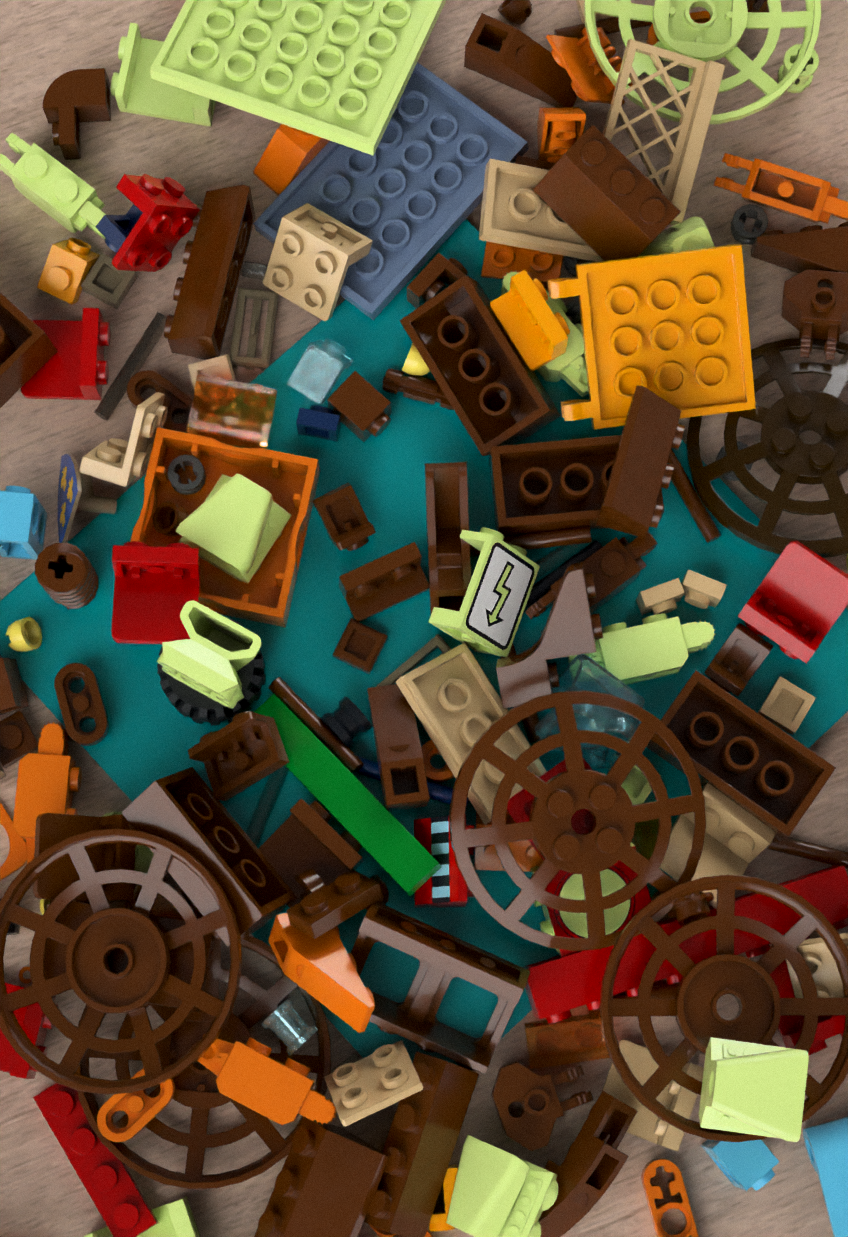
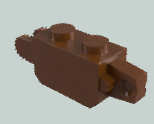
[525,532,658,633]

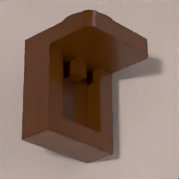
[312,482,376,551]
[705,622,773,696]

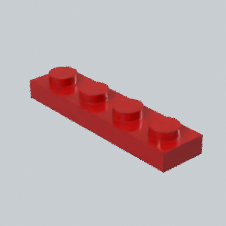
[33,1083,159,1237]

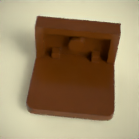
[258,798,364,908]
[33,813,137,902]

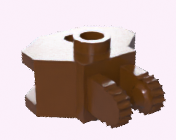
[781,269,848,360]
[491,1062,594,1151]

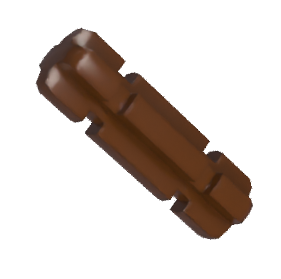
[382,368,454,410]

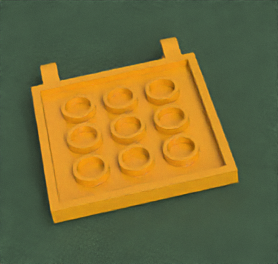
[547,244,756,430]

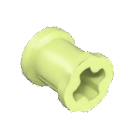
[777,44,819,93]

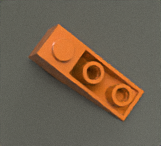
[537,107,586,163]
[268,913,375,1033]

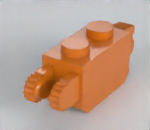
[713,153,848,224]
[12,722,82,864]
[197,1034,337,1125]

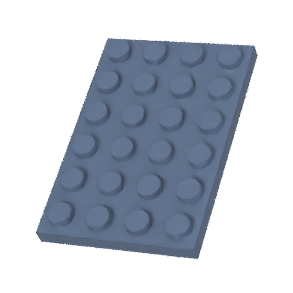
[253,62,529,321]

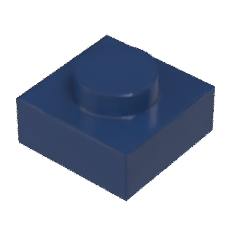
[296,405,341,442]

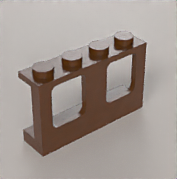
[351,901,531,1074]

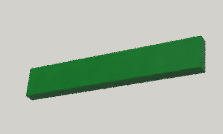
[254,694,441,896]

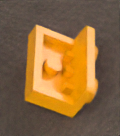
[490,270,570,371]

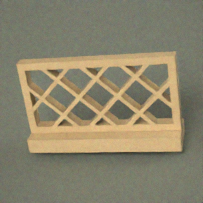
[603,39,725,225]

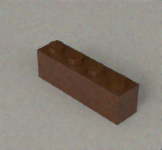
[364,1051,479,1237]

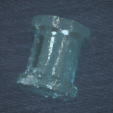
[261,998,318,1057]

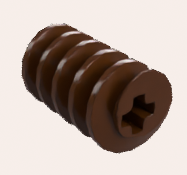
[35,543,99,609]

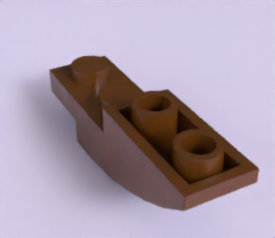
[539,1090,638,1237]

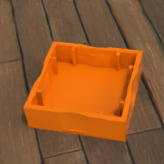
[130,427,320,627]

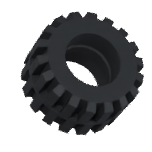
[157,619,266,726]

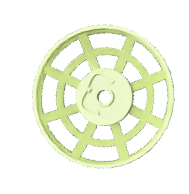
[584,0,821,124]

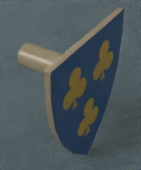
[57,454,117,543]

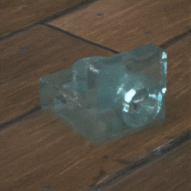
[286,338,353,405]

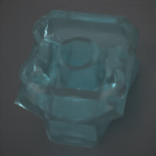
[535,654,645,770]

